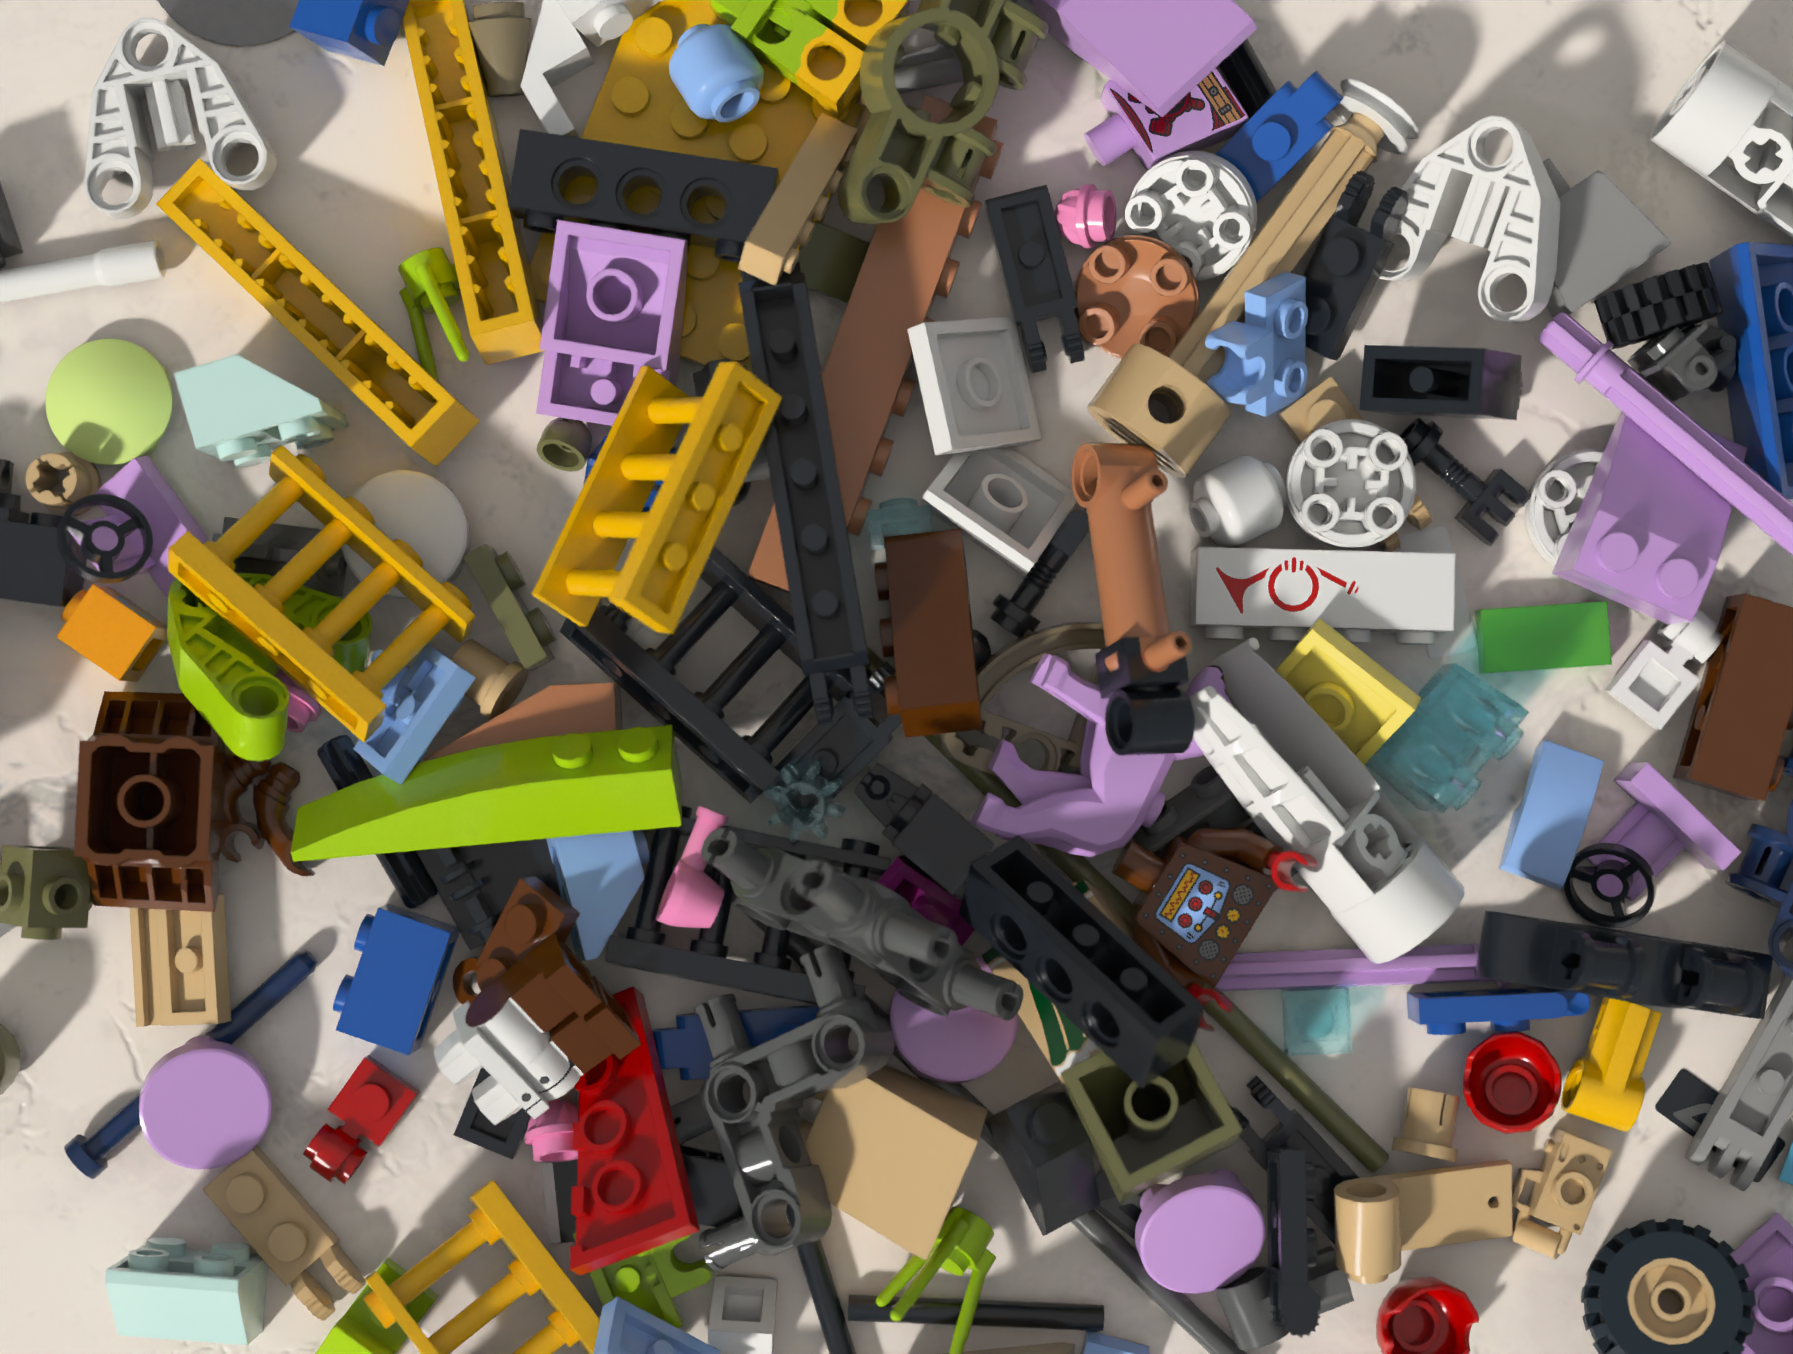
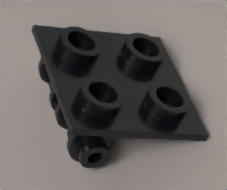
[415,839,561,951]

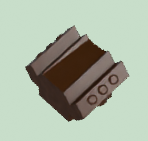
[74,691,226,912]

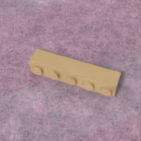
[738,113,858,286]

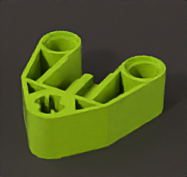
[167,573,372,761]

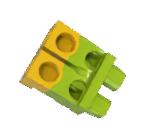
[710,0,908,120]

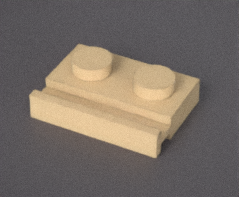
[130,893,231,1027]

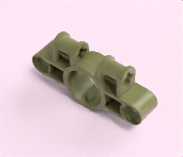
[837,0,1050,225]

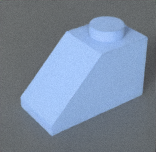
[546,830,650,961]

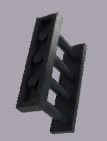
[559,546,853,804]
[605,805,891,1005]

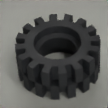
[1594,262,1724,350]

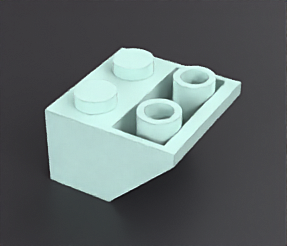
[174,354,349,468]
[105,1237,268,1345]

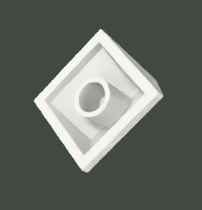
[921,447,1077,577]

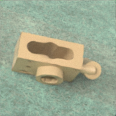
[1512,1128,1613,1260]

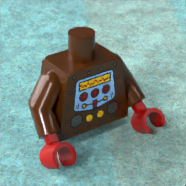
[1112,828,1317,1032]

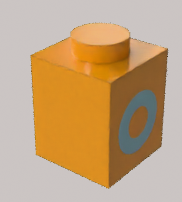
[56,584,167,682]

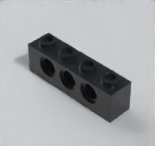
[508,129,780,263]
[959,835,1206,1089]

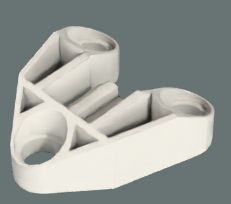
[84,17,277,219]
[1379,116,1561,323]

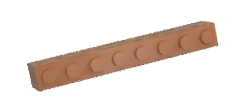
[747,94,1004,594]

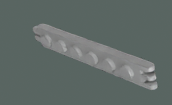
[1685,976,1793,1191]

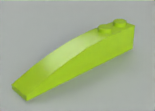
[291,725,682,862]

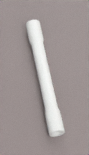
[0,240,166,303]

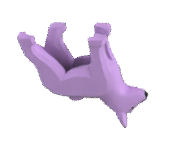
[970,653,1231,857]

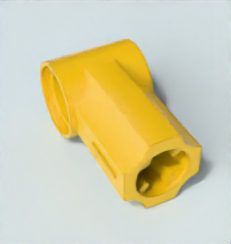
[1561,997,1662,1132]

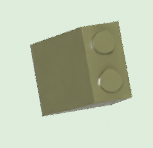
[1060,1040,1243,1204]

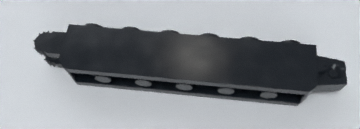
[739,261,873,726]

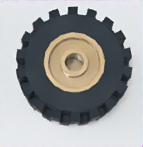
[1581,1218,1756,1354]

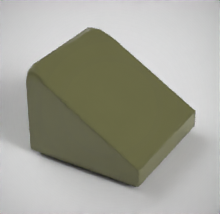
[797,220,870,303]

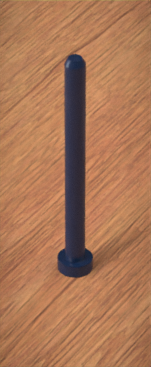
[64,950,318,1179]

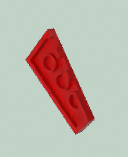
[570,986,700,1276]

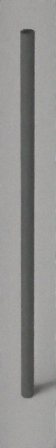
[704,863,1247,1354]

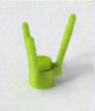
[398,247,470,381]
[876,1206,996,1354]

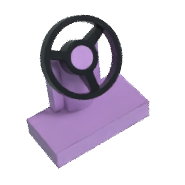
[57,455,210,597]
[1564,762,1741,928]

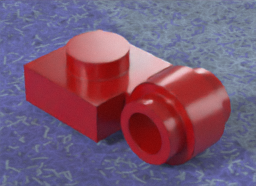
[303,1055,420,1185]

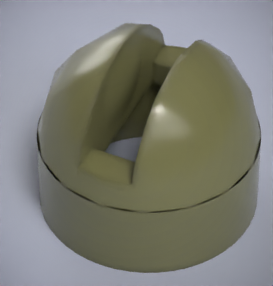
[536,417,592,471]

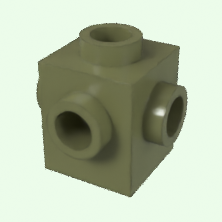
[0,845,93,940]

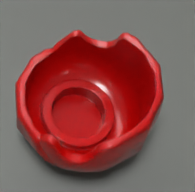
[1463,1031,1562,1134]
[1376,1277,1479,1354]

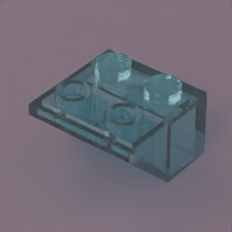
[1365,663,1529,813]

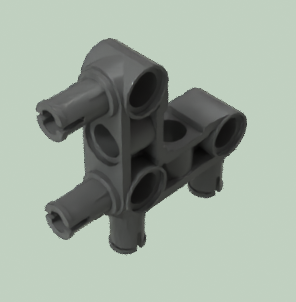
[701,828,1024,1021]
[670,944,895,1271]

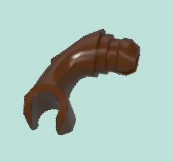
[221,753,271,863]
[253,762,316,876]

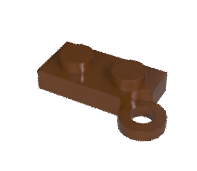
[453,876,580,1005]

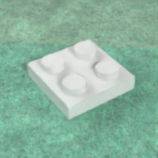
[907,316,1042,455]

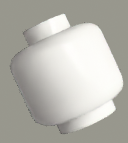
[1188,455,1287,548]

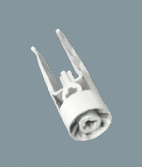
[1650,40,1793,238]
[1189,637,1465,964]

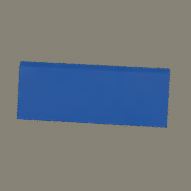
[1709,241,1793,503]

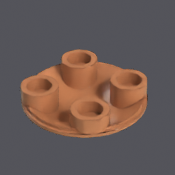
[1075,235,1199,359]

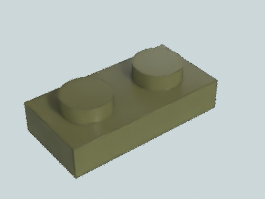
[463,544,557,671]

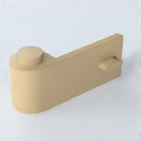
[1334,1159,1513,1284]

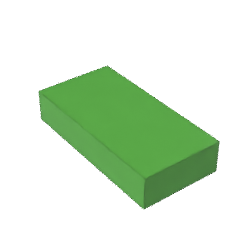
[1475,601,1612,674]

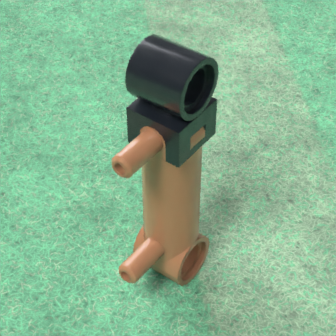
[1071,443,1195,756]

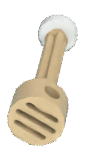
[1087,79,1419,478]

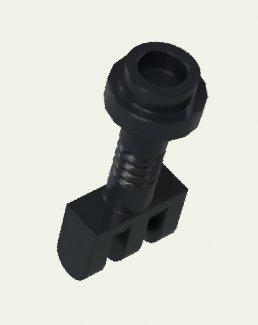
[1400,418,1531,546]
[990,510,1089,638]

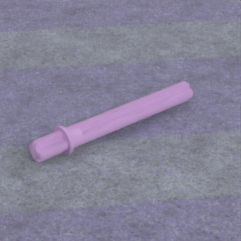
[1539,312,1793,556]
[1215,944,1509,992]

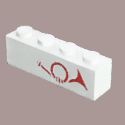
[1189,547,1456,645]

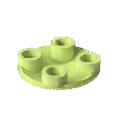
[45,338,173,465]

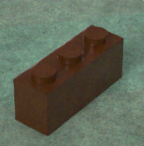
[875,528,983,738]
[1673,593,1793,801]

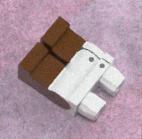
[434,932,641,1125]

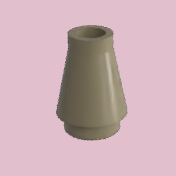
[468,2,532,97]

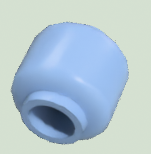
[669,24,764,123]

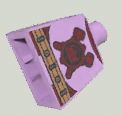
[1084,68,1248,171]

